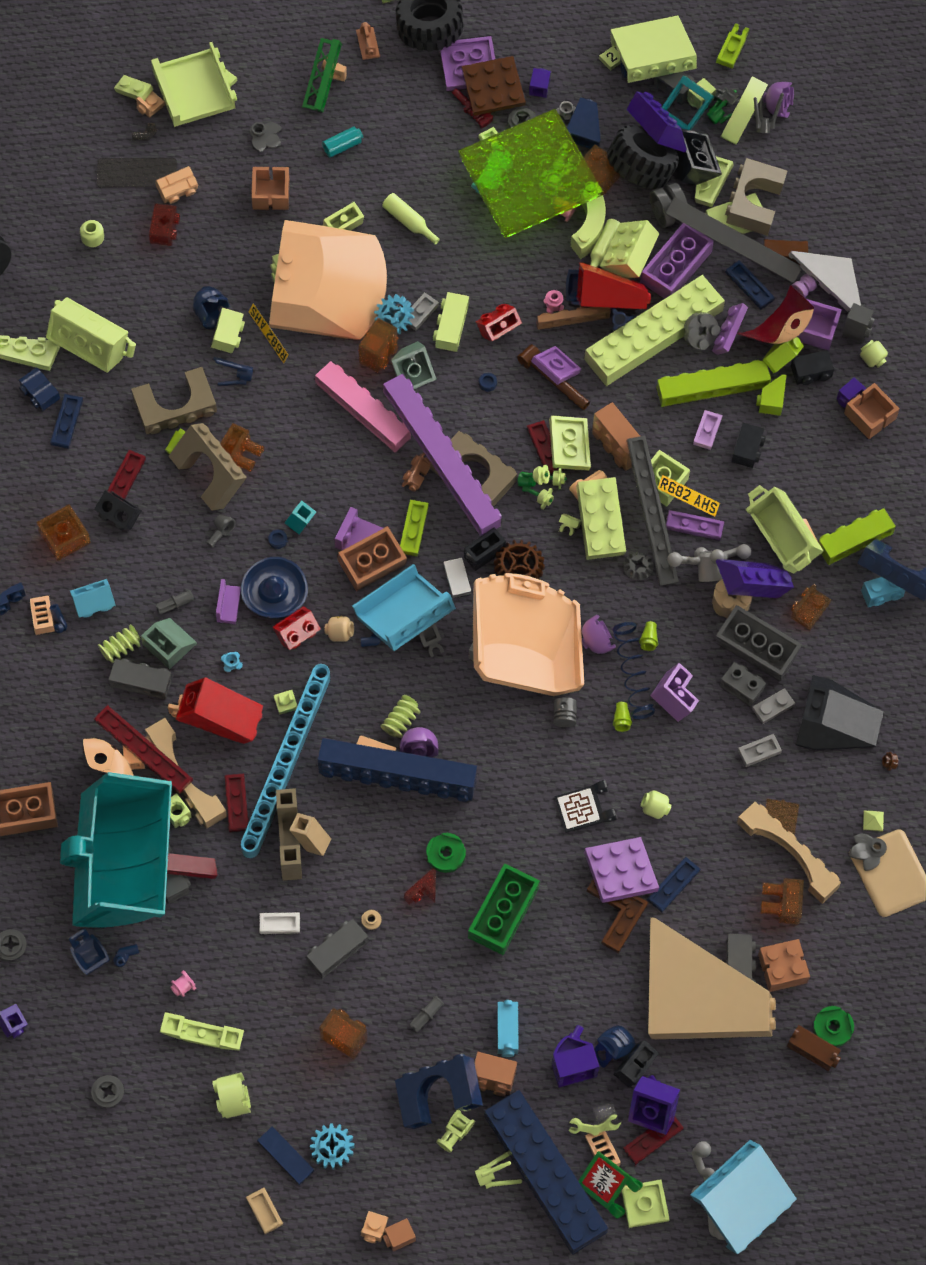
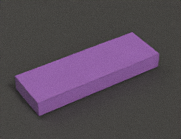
[666,510,724,540]

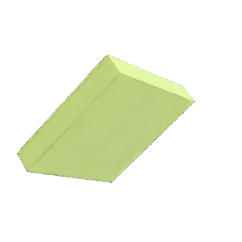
[621,1180,670,1228]

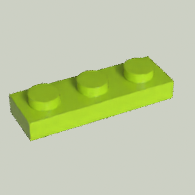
[400,500,429,557]

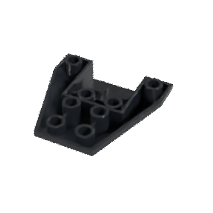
[796,675,884,750]

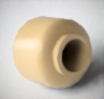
[325,617,354,642]

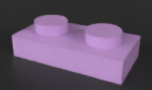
[693,410,722,450]

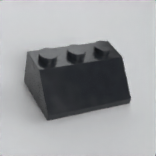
[675,129,722,185]

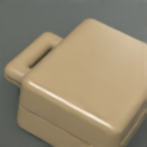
[849,829,926,917]

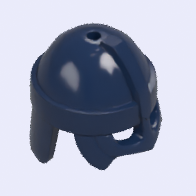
[193,286,231,329]

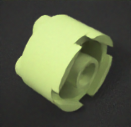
[213,1073,251,1118]

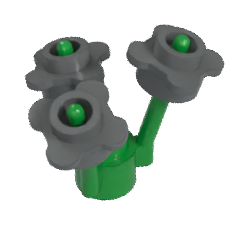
[706,87,740,125]

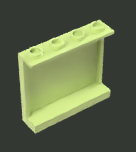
[611,16,697,83]
[151,42,237,127]

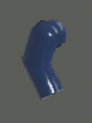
[49,604,67,633]
[361,633,382,647]
[113,944,139,967]

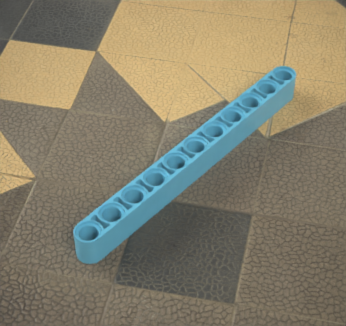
[241,664,330,858]

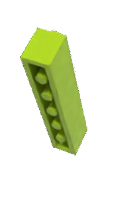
[656,360,771,407]

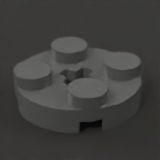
[684,312,720,350]

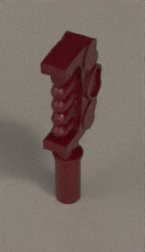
[452,88,493,129]

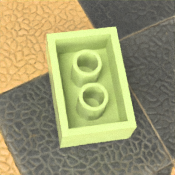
[600,220,659,278]

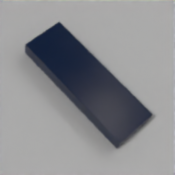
[725,260,775,310]
[50,394,83,449]
[647,857,701,913]
[257,1126,314,1186]

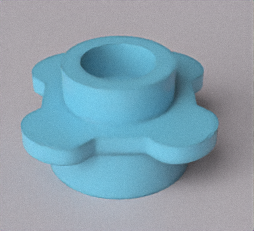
[221,652,242,672]

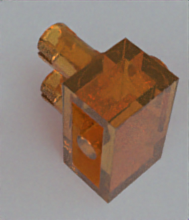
[220,423,265,472]
[760,878,804,925]

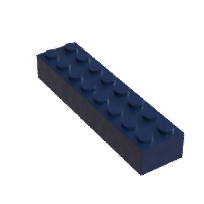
[318,738,477,802]
[484,1090,608,1255]

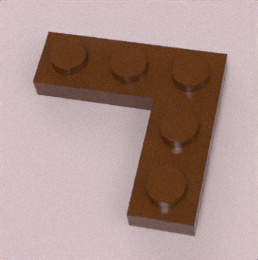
[587,879,648,954]

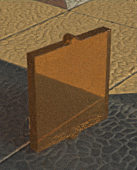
[766,799,799,835]

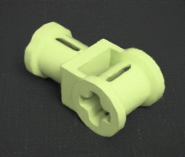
[436,1110,475,1153]

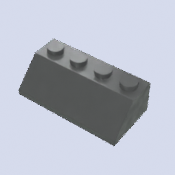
[715,605,802,682]

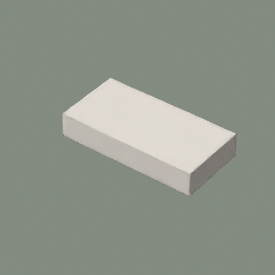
[444,558,471,598]
[260,912,300,934]

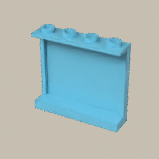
[352,564,456,651]
[690,1140,797,1254]

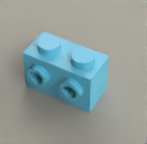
[861,577,905,607]
[70,579,116,617]

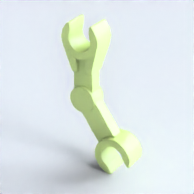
[569,1114,621,1136]

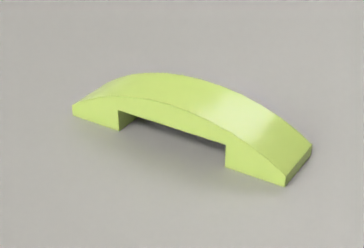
[720,76,768,145]
[160,1012,244,1050]

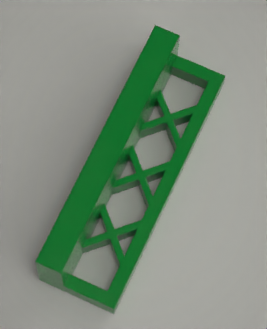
[302,38,342,112]

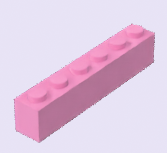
[315,361,411,452]

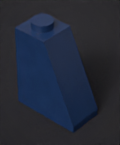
[565,97,601,151]

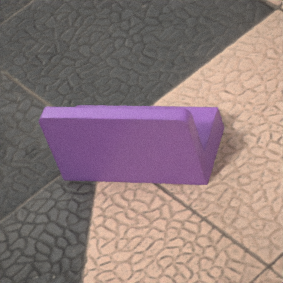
[216,579,241,624]

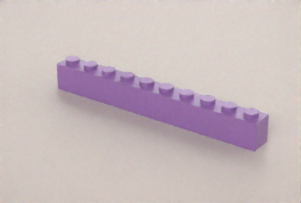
[383,374,502,537]

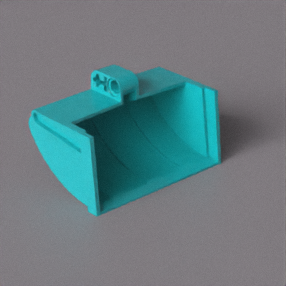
[60,772,172,928]

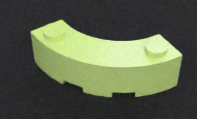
[571,184,606,259]

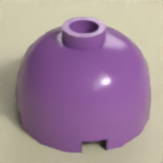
[763,82,794,118]
[582,615,616,654]
[400,727,438,758]

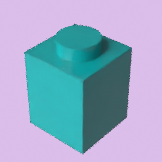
[285,500,316,534]

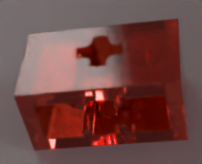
[149,204,180,246]

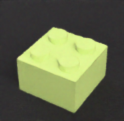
[636,450,690,506]

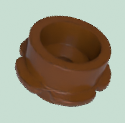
[882,752,898,771]

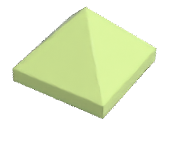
[863,811,884,831]

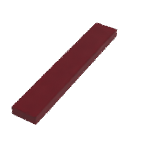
[94,705,193,794]

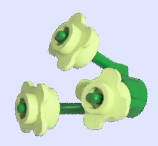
[518,465,567,509]

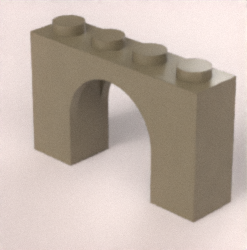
[725,158,787,236]
[131,367,217,434]
[169,423,247,511]
[430,431,517,507]
[276,788,302,881]

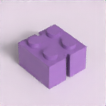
[797,299,842,351]

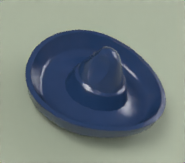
[241,557,308,619]

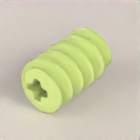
[98,624,141,664]
[381,695,421,738]

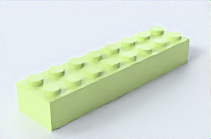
[584,275,725,386]

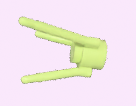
[475,1152,522,1189]

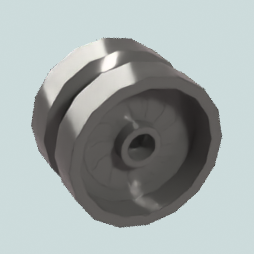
[650,183,688,229]

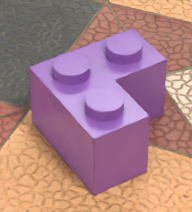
[650,663,699,722]

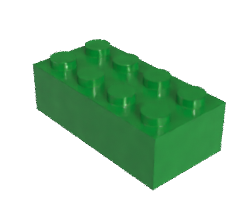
[468,863,540,955]

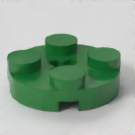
[426,833,466,873]
[813,1006,854,1047]

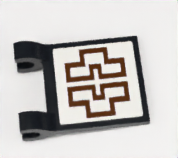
[555,780,617,833]

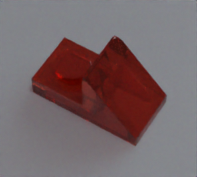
[404,868,436,905]

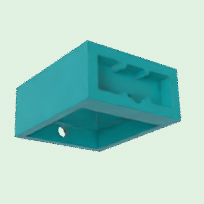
[661,75,714,130]

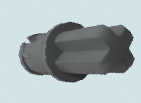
[156,590,194,614]
[409,996,444,1032]

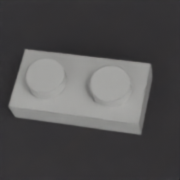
[407,292,439,331]
[752,688,795,724]
[738,734,782,767]

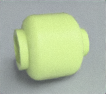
[80,220,104,247]
[860,340,888,368]
[641,790,671,819]

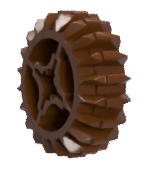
[494,539,545,579]

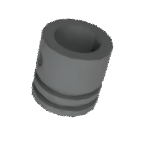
[553,697,577,727]

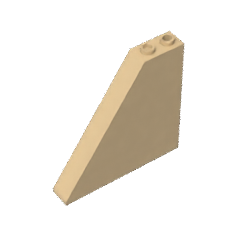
[648,918,776,1039]

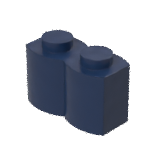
[19,367,60,411]

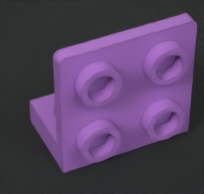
[335,507,383,550]

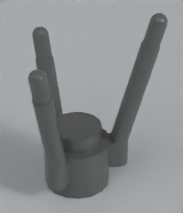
[754,93,784,133]

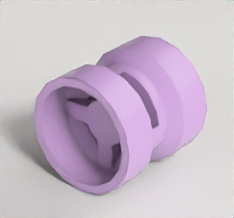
[792,274,817,298]

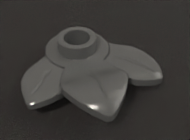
[250,122,282,152]
[849,833,887,871]

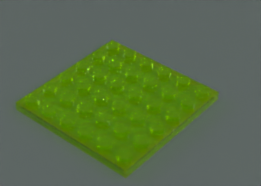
[458,108,603,238]

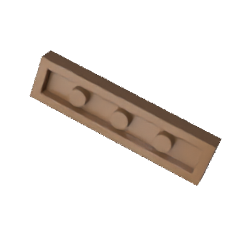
[536,307,611,330]

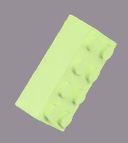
[576,477,626,560]

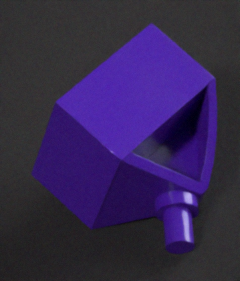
[552,1025,599,1088]
[628,1075,680,1135]

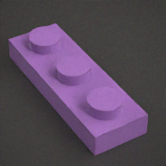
[712,303,748,355]

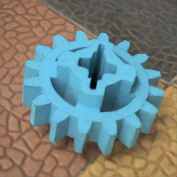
[374,294,415,335]
[310,1123,355,1169]

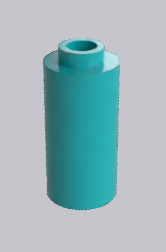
[322,126,363,158]

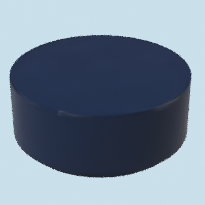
[479,373,497,392]
[268,530,287,549]

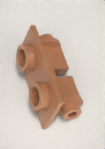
[356,22,380,60]
[402,452,430,491]

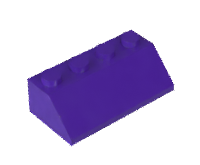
[627,91,687,152]
[716,559,794,598]

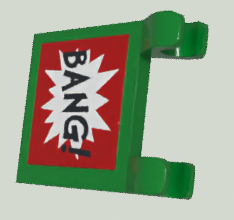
[578,1151,643,1218]

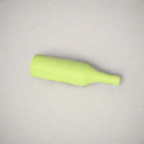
[382,193,440,244]
[590,219,620,268]

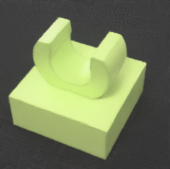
[559,514,581,536]
[274,690,297,715]

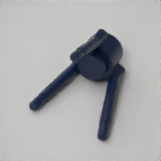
[610,308,637,333]
[213,357,253,386]

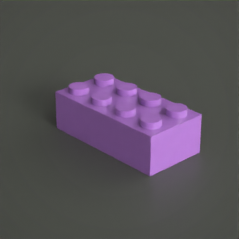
[640,223,714,299]

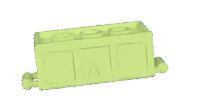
[46,297,136,373]
[746,485,823,574]

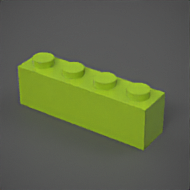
[818,508,896,565]

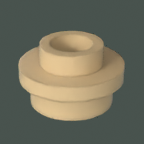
[362,910,381,930]

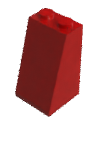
[577,262,651,309]
[175,677,263,744]

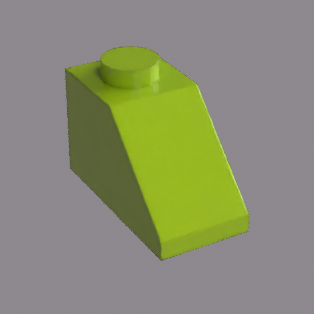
[763,337,804,373]
[756,375,786,416]

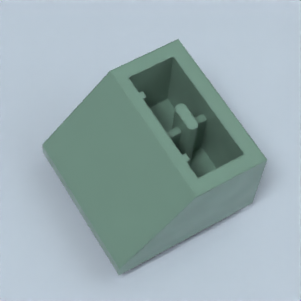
[141,618,197,669]

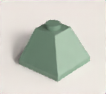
[391,341,436,390]

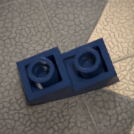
[0,582,26,615]

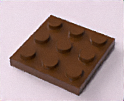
[461,56,526,116]

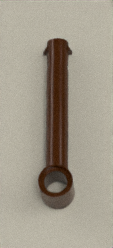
[517,344,590,410]

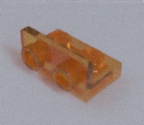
[791,584,831,630]

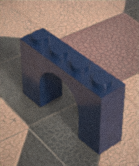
[858,539,926,601]
[395,1054,483,1129]

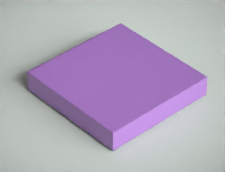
[531,346,581,385]

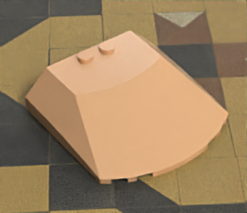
[269,220,387,340]
[473,573,584,696]

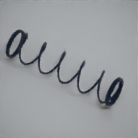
[612,622,655,719]

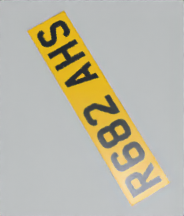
[249,303,289,363]
[658,475,720,517]

